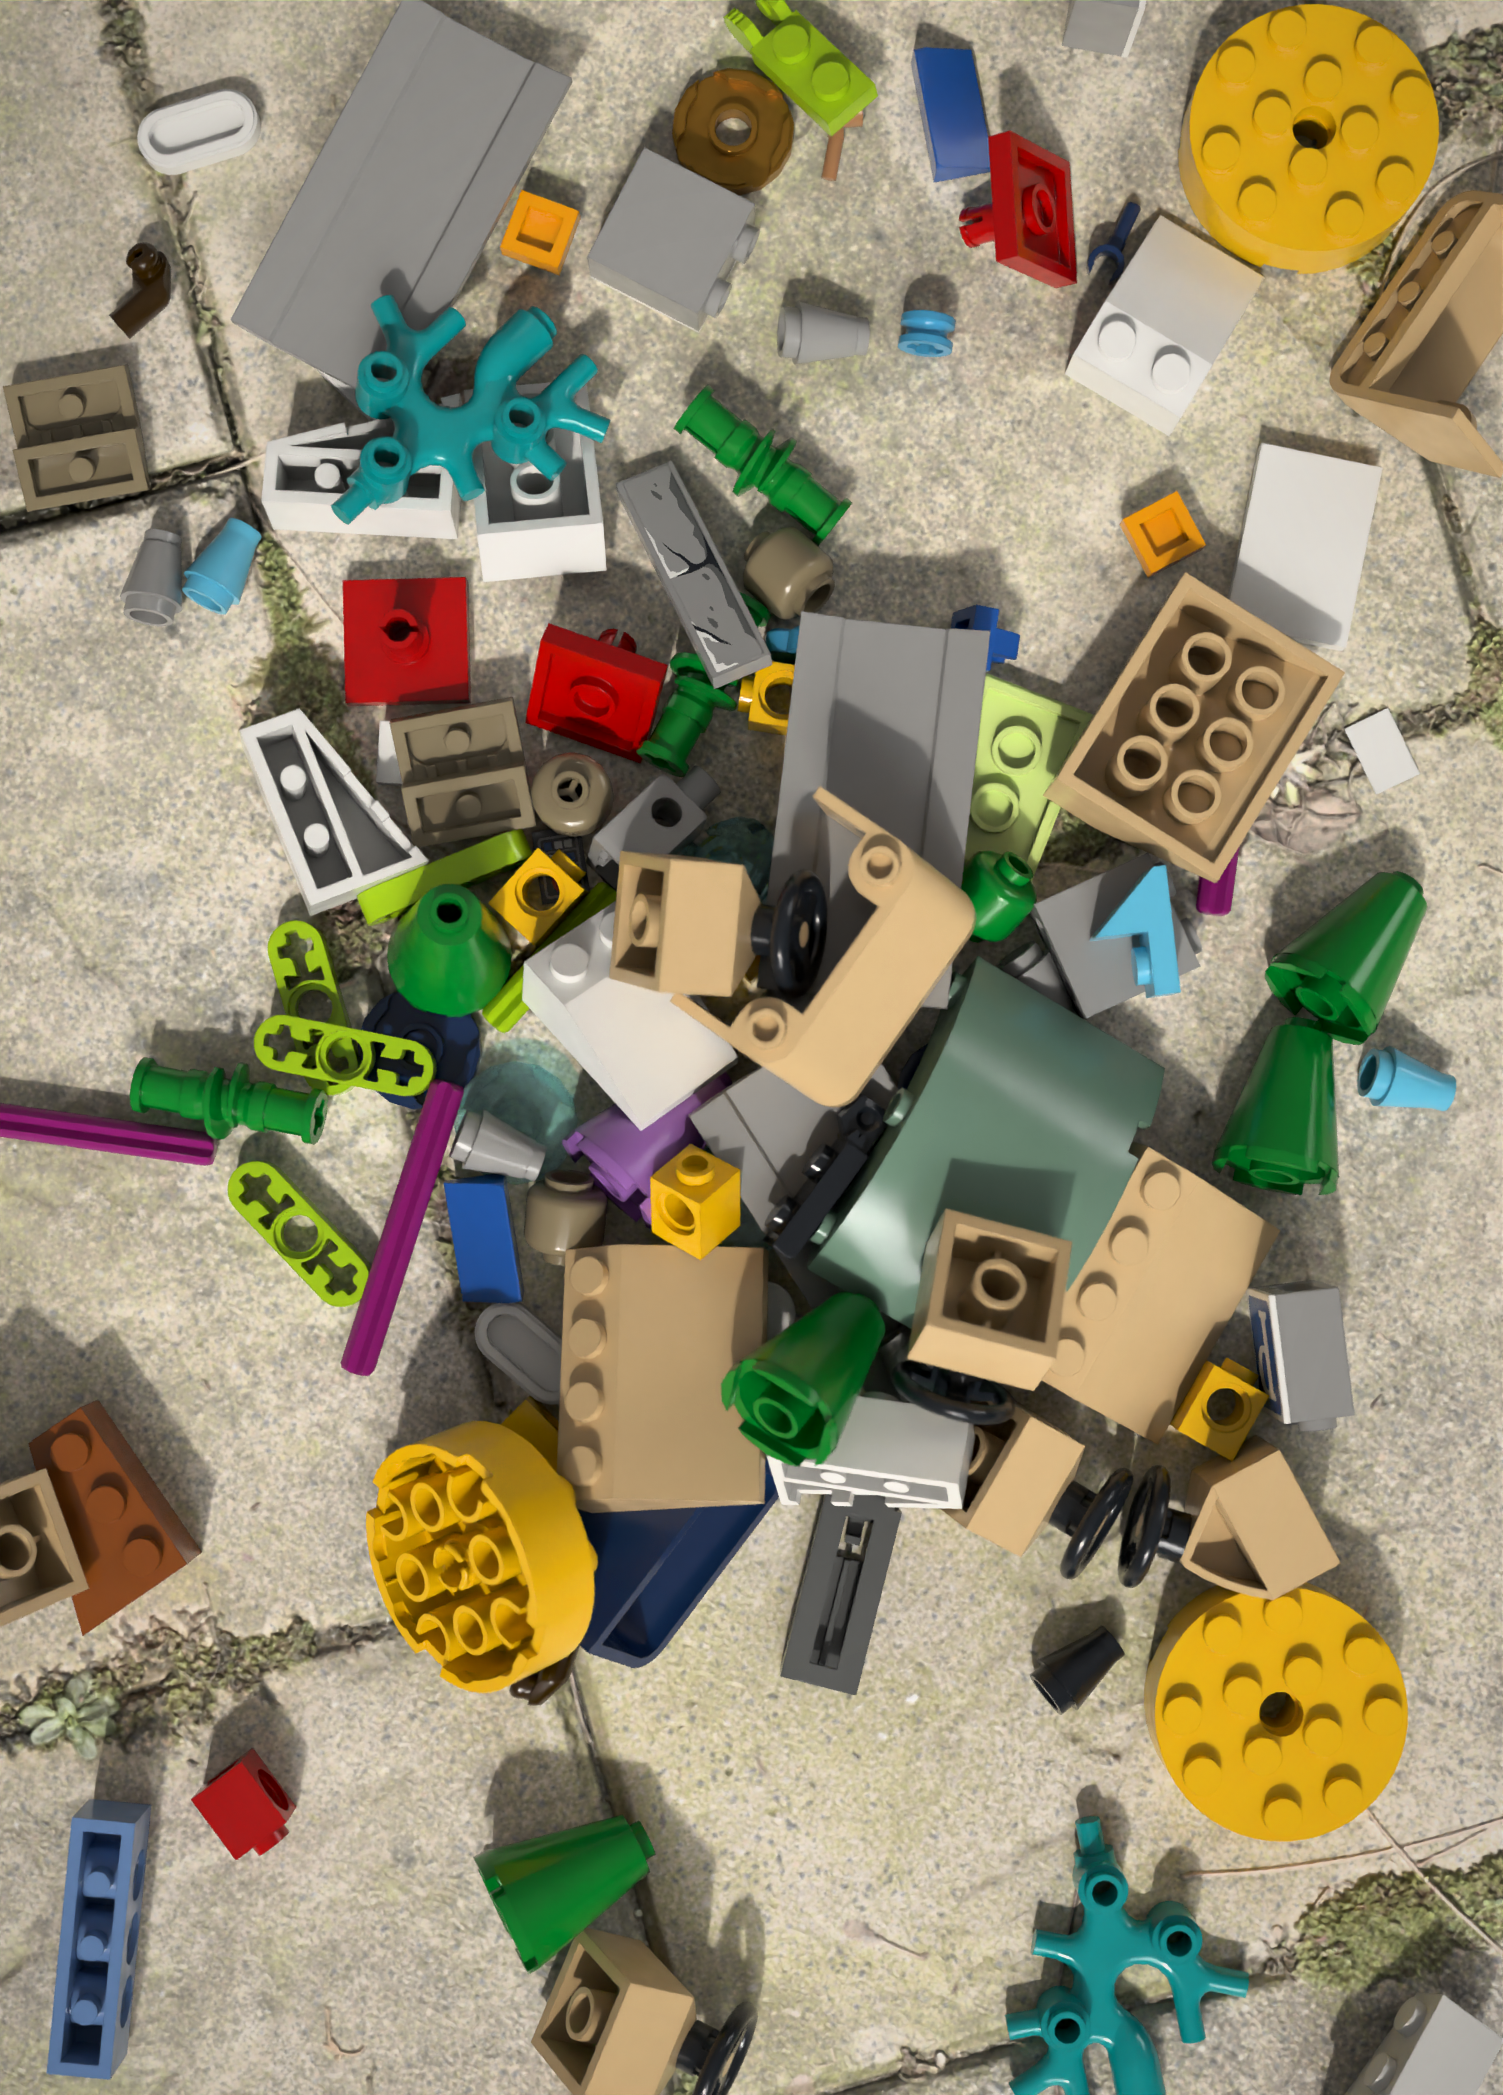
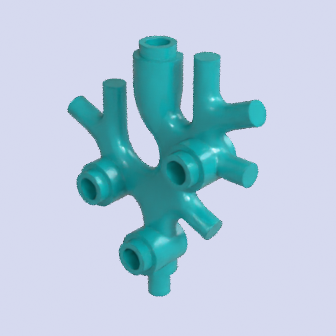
[331,295,611,525]
[1005,1816,1249,2095]

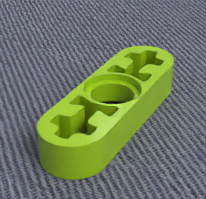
[356,829,533,926]
[268,920,361,1095]
[254,1015,437,1096]
[227,1161,371,1307]

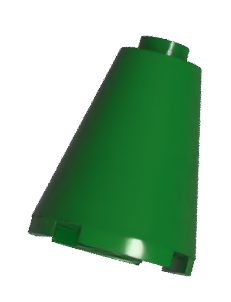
[1265,871,1428,1045]
[387,884,512,1017]
[1212,1017,1339,1195]
[721,1292,885,1467]
[473,1815,656,1974]

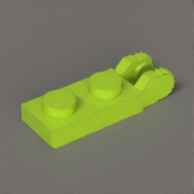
[723,0,878,136]

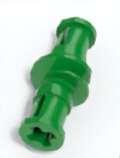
[673,385,852,546]
[636,592,771,777]
[130,1057,328,1145]

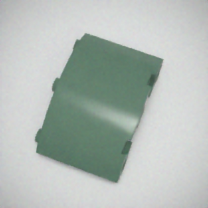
[806,956,1165,1329]

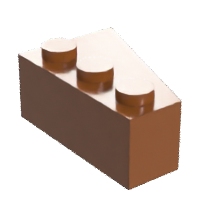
[28,1400,202,1636]

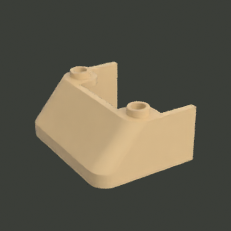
[1329,190,1503,478]
[670,786,976,1107]

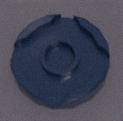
[357,992,482,1109]

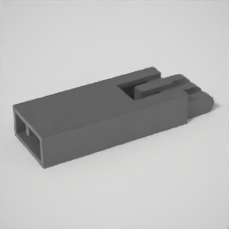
[780,1494,902,1696]

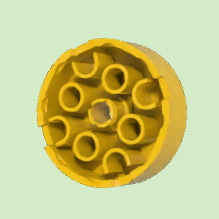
[1178,4,1439,274]
[366,1421,597,1693]
[1144,1582,1408,1842]

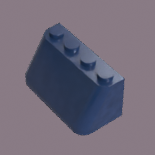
[577,1454,779,1668]

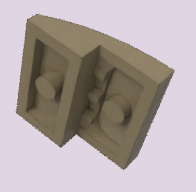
[3,364,150,512]
[389,697,536,848]

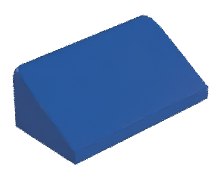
[911,47,990,183]
[444,1174,524,1303]

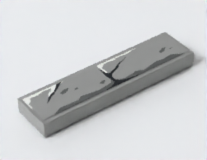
[616,460,772,689]

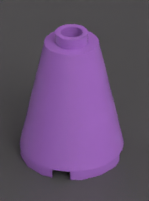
[562,1072,732,1229]

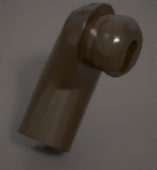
[109,243,171,339]

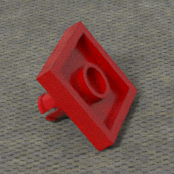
[959,130,1077,288]
[342,577,471,707]
[525,623,668,764]

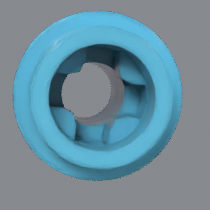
[182,518,262,615]
[1357,1046,1456,1112]

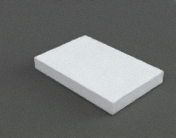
[1228,443,1382,651]

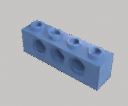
[46,1799,152,2080]

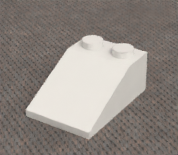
[1065,215,1265,436]
[464,382,607,582]
[522,901,739,1131]

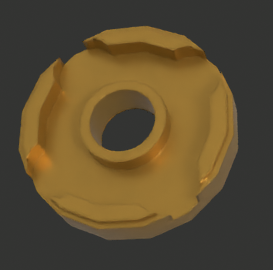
[672,68,794,196]

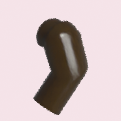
[509,1645,580,1706]

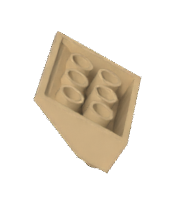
[1043,572,1345,883]
[1042,1141,1281,1445]
[557,1244,769,1513]

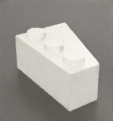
[261,393,462,539]
[240,708,429,916]
[767,1392,975,1509]
[1345,1992,1503,2095]

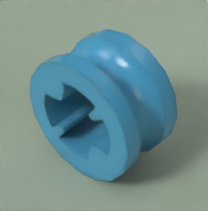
[898,310,956,357]

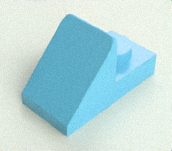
[1090,865,1181,998]

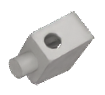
[586,765,721,892]

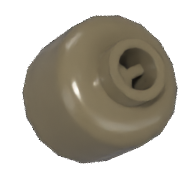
[743,527,835,620]
[531,752,614,837]
[524,1170,608,1266]

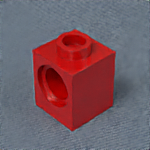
[191,1747,297,1860]

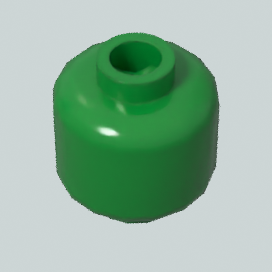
[961,850,1037,943]

